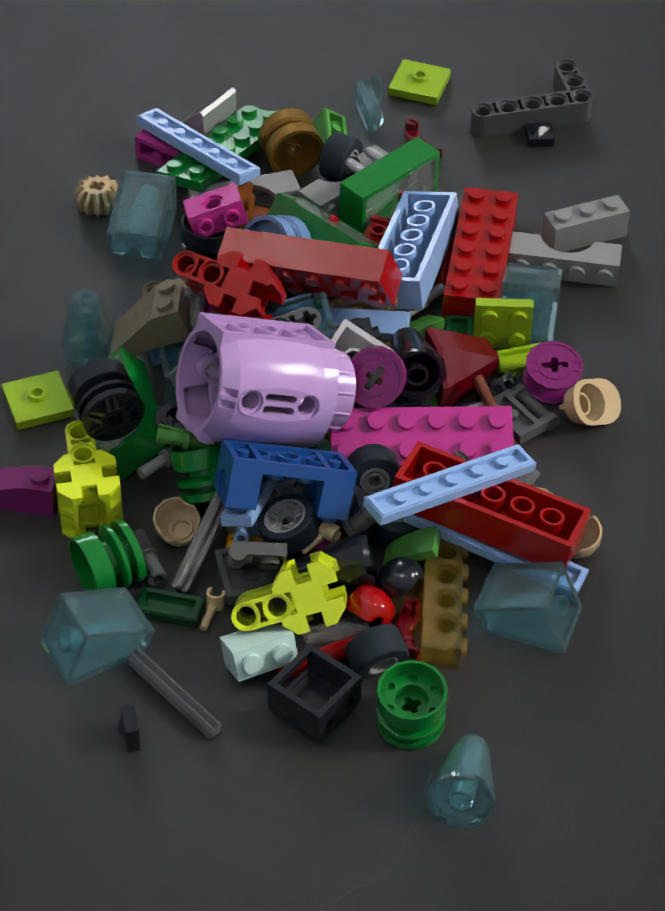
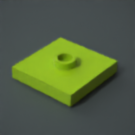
[388,59,451,105]
[1,370,74,430]

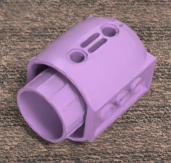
[176,312,356,448]

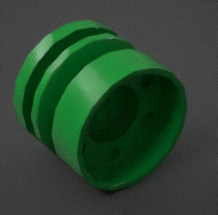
[168,442,221,503]
[68,519,147,600]
[376,660,448,750]

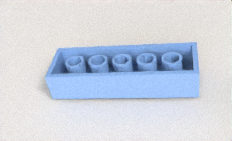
[378,191,459,311]

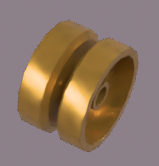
[258,108,324,176]

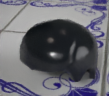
[377,556,424,598]

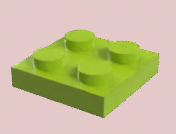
[473,298,534,349]

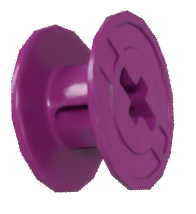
[522,341,584,405]
[351,346,406,408]

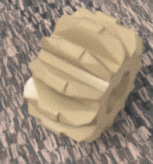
[74,174,121,218]

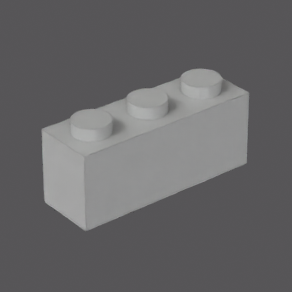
[542,195,630,252]

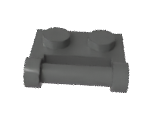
[494,383,561,445]
[227,541,287,571]

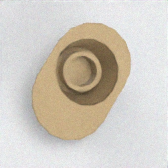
[558,378,621,426]

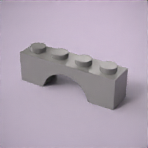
[298,145,389,217]
[188,169,300,209]
[507,232,622,287]

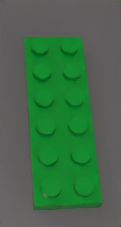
[157,105,277,192]

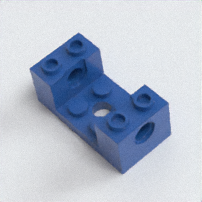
[213,439,357,523]

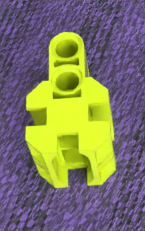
[53,420,123,538]
[231,551,348,635]

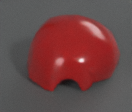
[346,585,396,624]

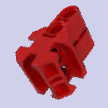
[172,250,287,320]

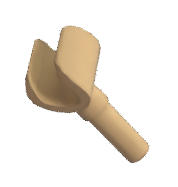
[300,522,342,555]
[199,587,225,631]

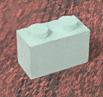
[219,622,298,682]

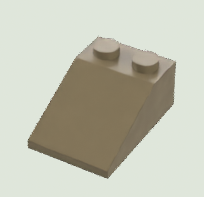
[109,278,193,356]

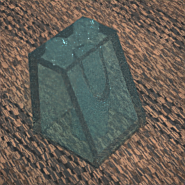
[107,169,177,260]
[500,262,563,342]
[474,562,583,653]
[40,587,155,686]

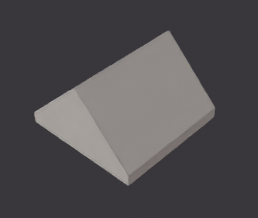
[181,87,236,136]

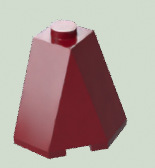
[425,327,499,407]

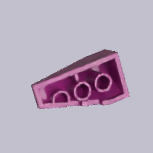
[0,465,58,517]

